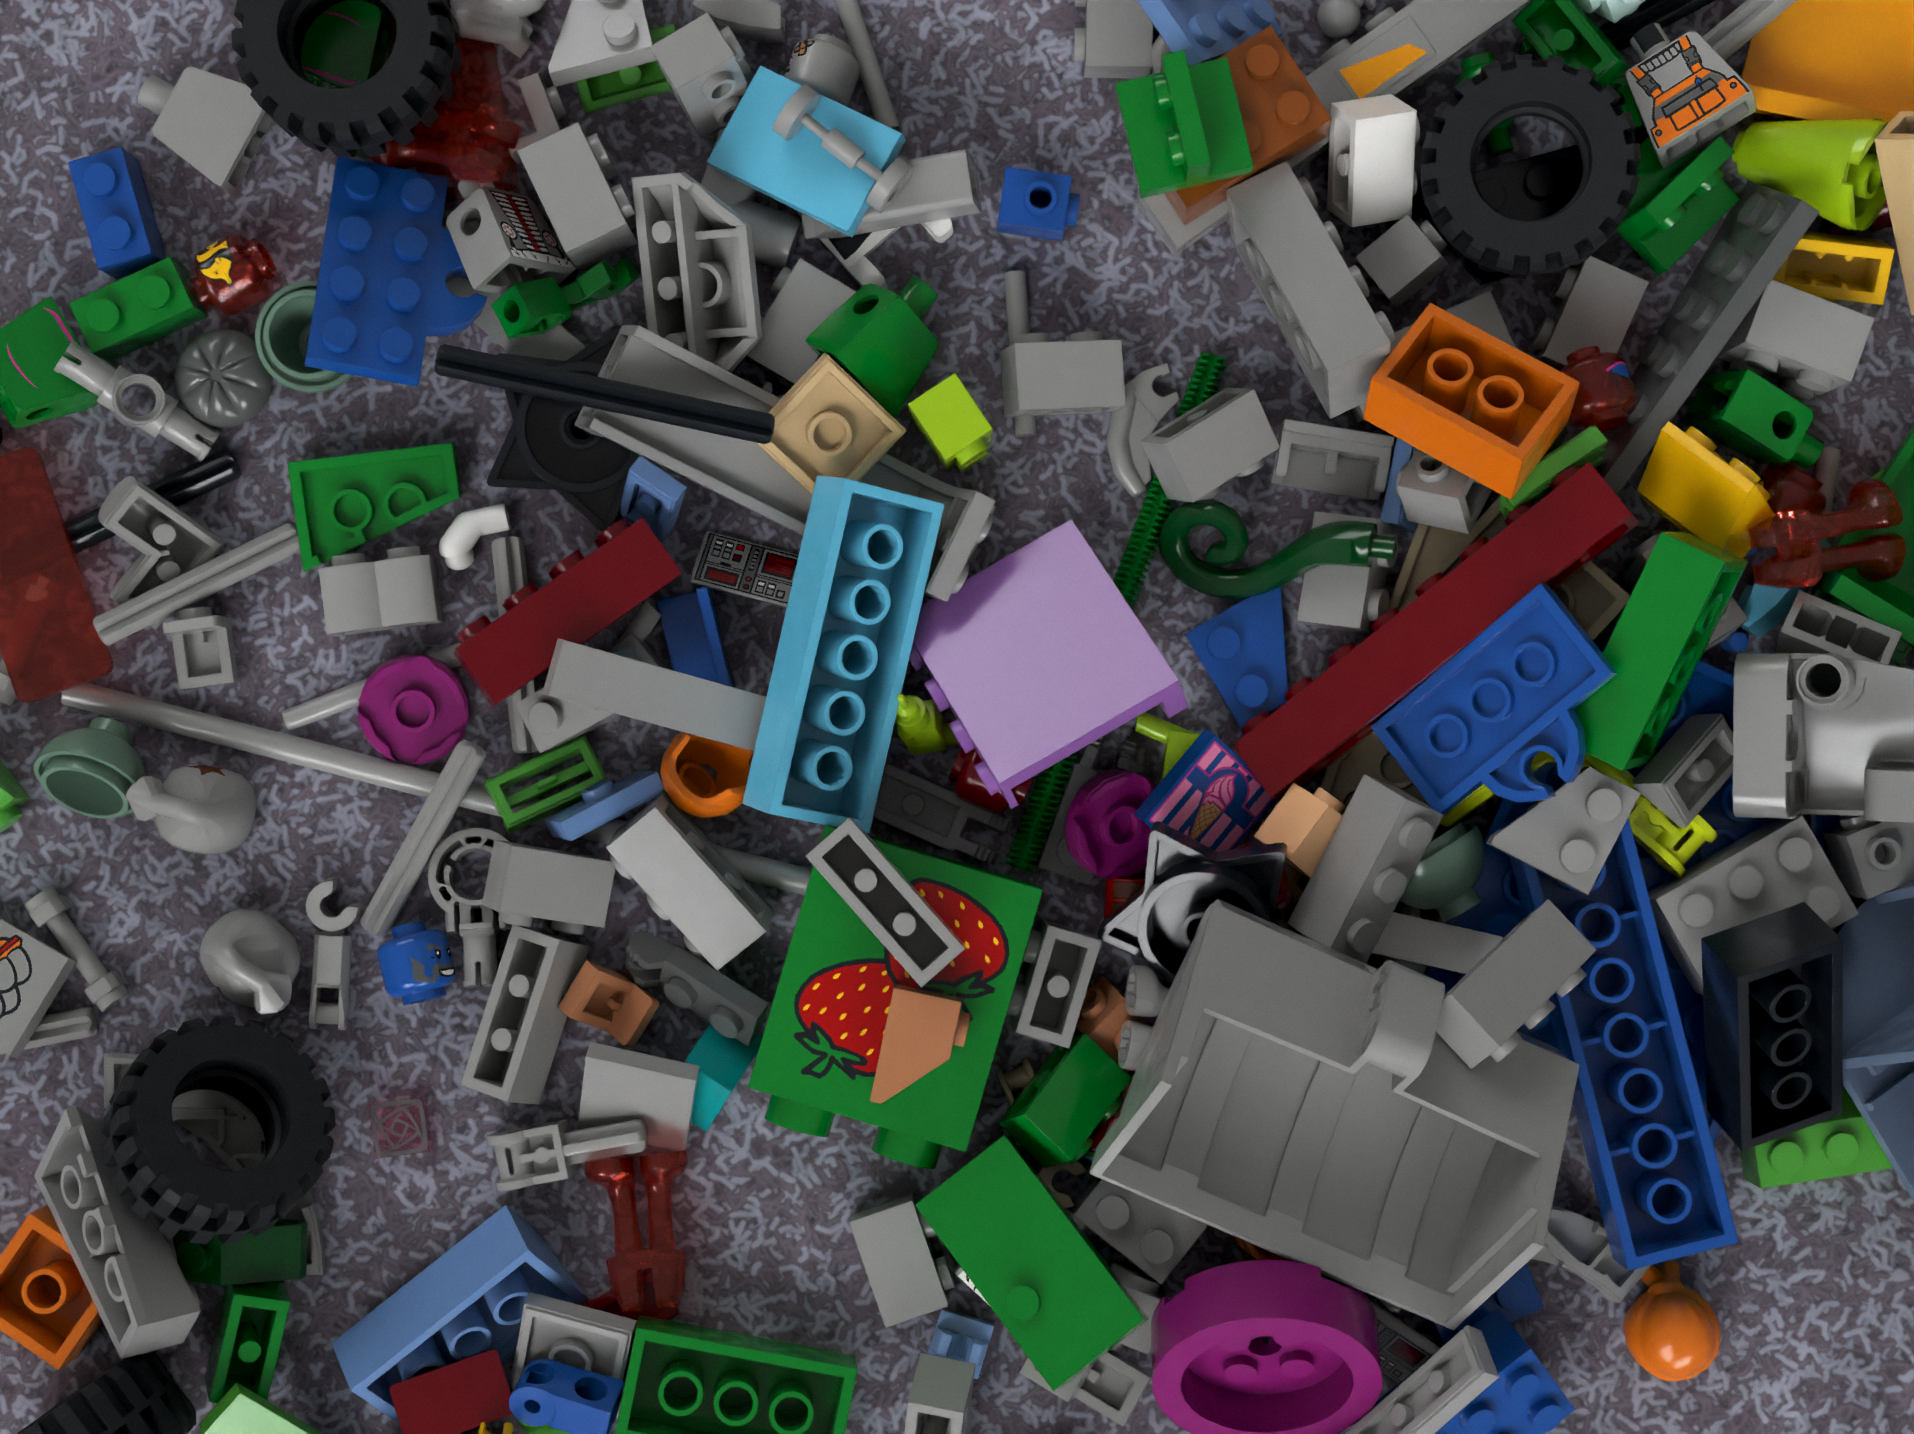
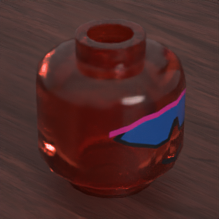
[1560,346,1637,433]

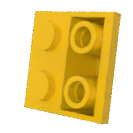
[1637,421,1777,558]

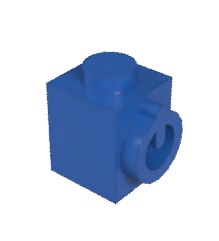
[997,167,1080,241]

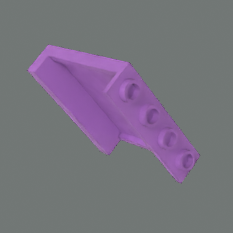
[909,519,1188,809]

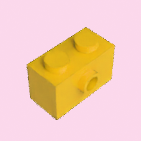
[1772,231,1895,305]

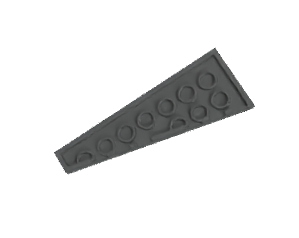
[1595,180,1820,495]

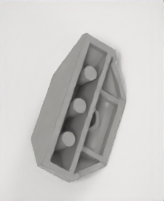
[631,172,763,373]

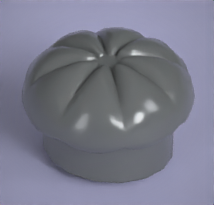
[174,329,273,428]

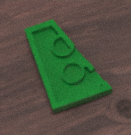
[287,442,463,572]

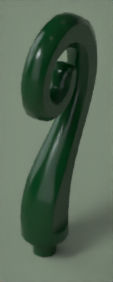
[1159,500,1398,599]

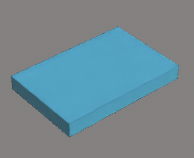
[707,65,906,237]

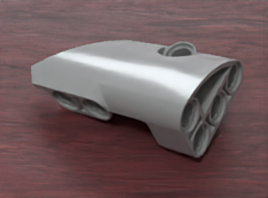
[1732,653,1914,823]

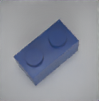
[68,147,166,279]

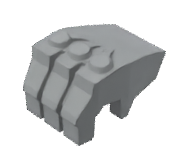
[692,0,786,44]

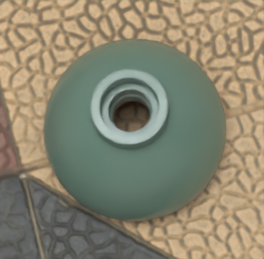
[255,281,354,393]
[34,717,147,819]
[1399,821,1485,922]

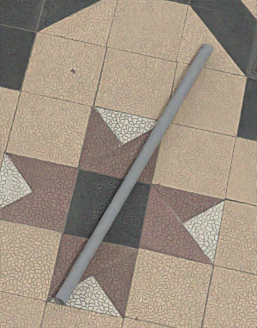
[61,678,812,895]

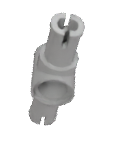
[54,340,220,462]

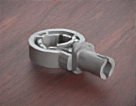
[428,828,512,988]

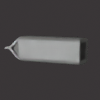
[801,149,982,240]

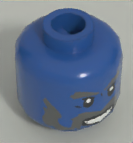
[377,921,456,1006]

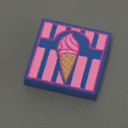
[1134,728,1276,852]

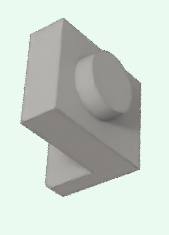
[507,73,568,164]
[162,607,239,691]

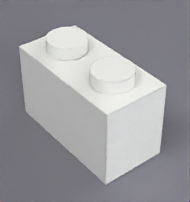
[1327,94,1420,227]

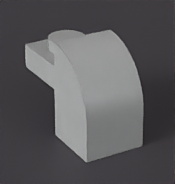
[1020,1350,1152,1427]

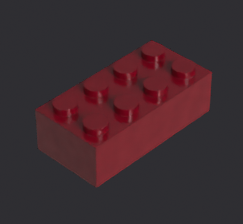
[453,517,682,708]

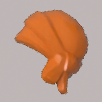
[660,732,754,818]
[1623,1261,1721,1381]

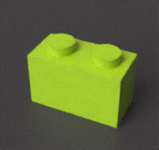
[908,373,993,472]

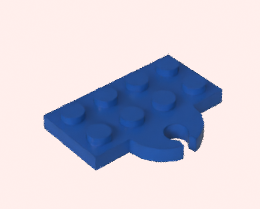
[304,157,487,387]
[1371,583,1618,815]

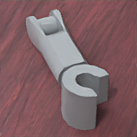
[305,876,363,1031]

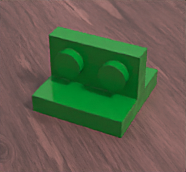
[1115,50,1254,199]
[1616,134,1740,276]

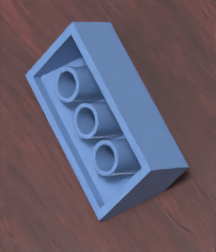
[332,1205,588,1424]

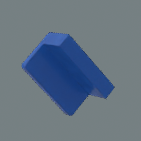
[657,586,735,688]

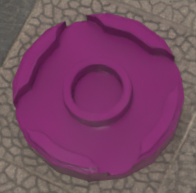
[358,654,470,764]
[1064,769,1157,880]

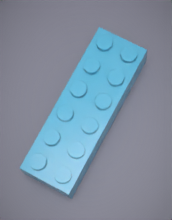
[742,475,944,833]

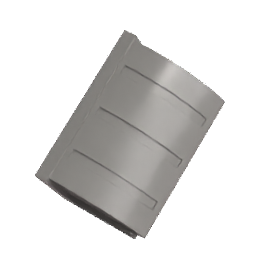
[1089,899,1580,1330]

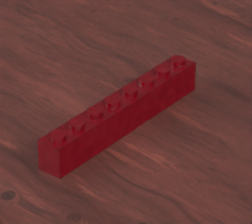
[1232,462,1640,800]

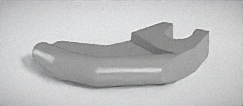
[1106,363,1179,497]

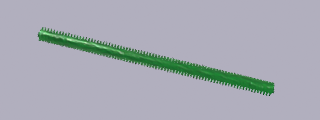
[1004,352,1228,873]

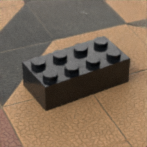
[1701,902,1843,1151]

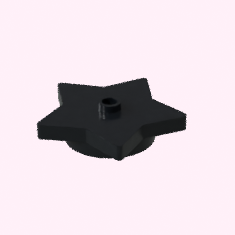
[487,326,652,532]
[1097,821,1291,987]

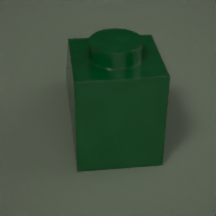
[173,1218,308,1286]

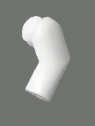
[439,503,511,570]

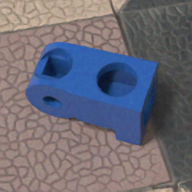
[509,1358,625,1434]

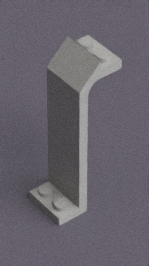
[574,325,996,602]

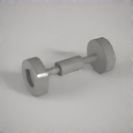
[773,84,914,213]

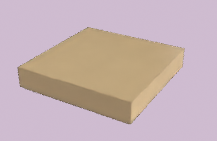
[757,352,907,494]

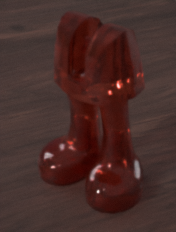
[367,99,522,183]
[1748,479,1906,588]
[584,1150,688,1313]

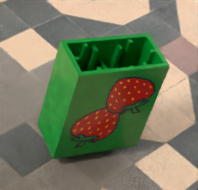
[748,825,1043,1169]

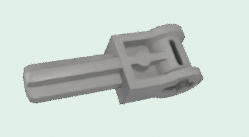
[486,1119,649,1192]

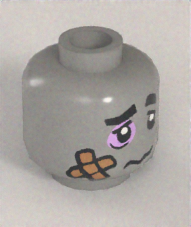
[783,34,861,107]

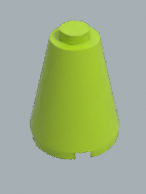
[1731,119,1889,231]

